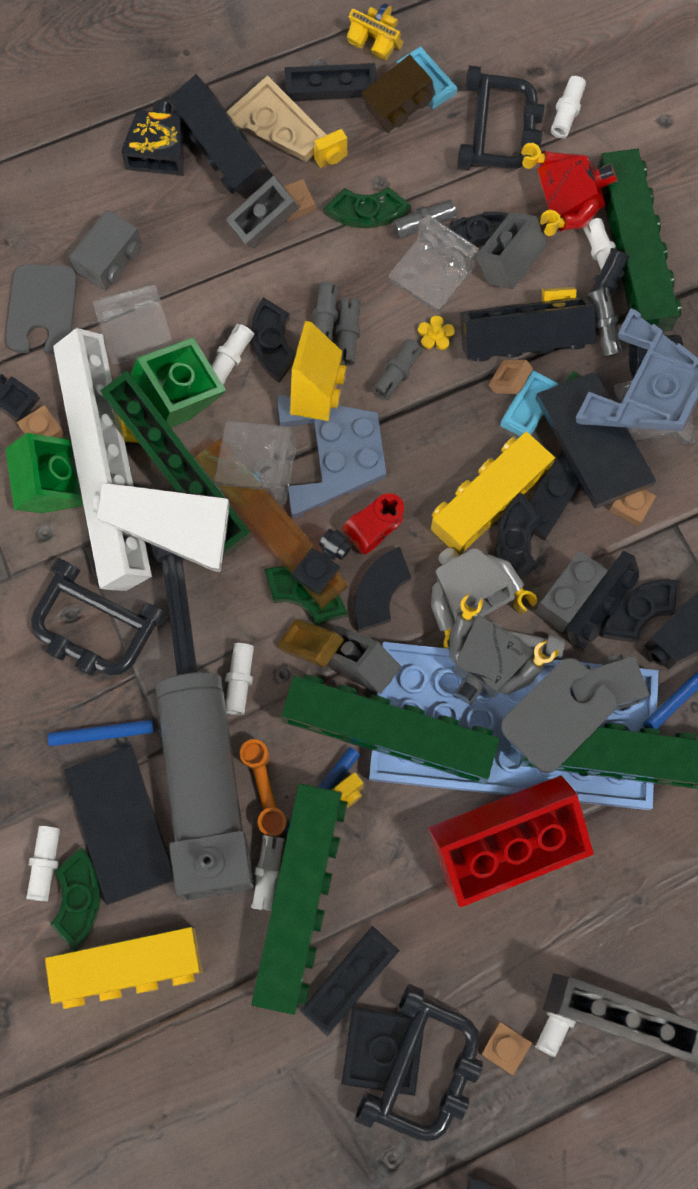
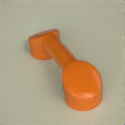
[240,739,287,837]

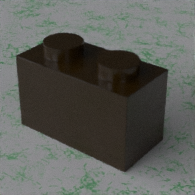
[361,54,436,133]

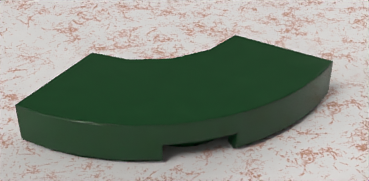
[323,187,411,228]
[264,566,348,625]
[50,847,101,951]

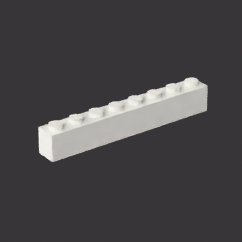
[53,328,152,591]

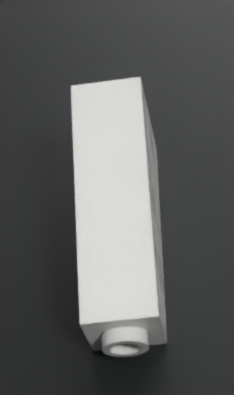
[93,483,230,572]

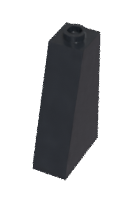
[644,592,698,670]

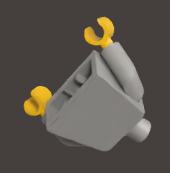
[431,548,537,649]

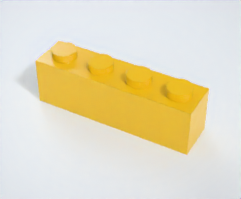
[430,431,555,555]
[45,927,203,1010]

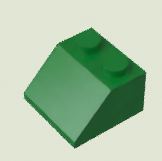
[131,337,226,428]
[5,433,84,514]

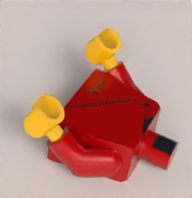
[521,143,617,236]

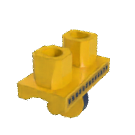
[347,3,404,61]

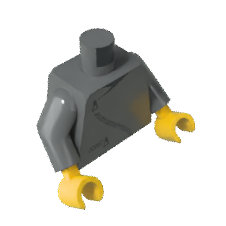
[449,593,559,705]

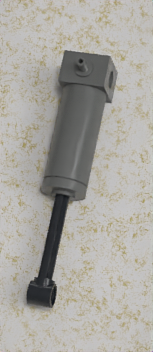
[151,544,255,901]

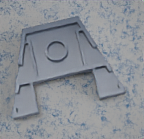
[576,308,698,431]
[277,395,386,519]

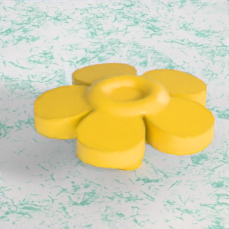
[418,316,455,350]

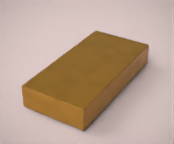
[277,619,344,668]

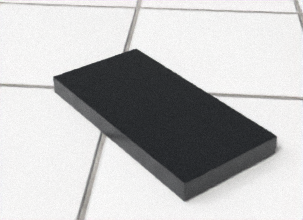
[535,371,656,509]
[64,746,174,906]

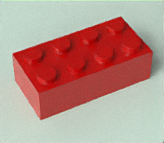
[428,775,594,908]

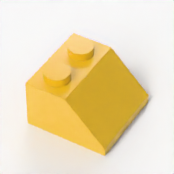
[290,321,347,421]

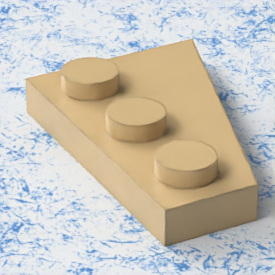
[227,76,326,162]

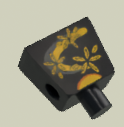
[121,100,184,176]

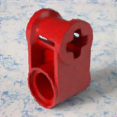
[341,493,404,555]

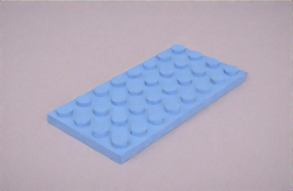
[369,642,659,810]

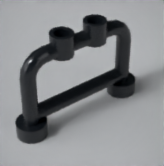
[457,65,545,171]
[31,558,169,677]
[355,984,483,1142]

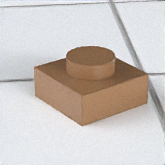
[285,179,316,222]
[488,360,533,394]
[17,405,64,438]
[610,489,656,527]
[480,1022,532,1076]

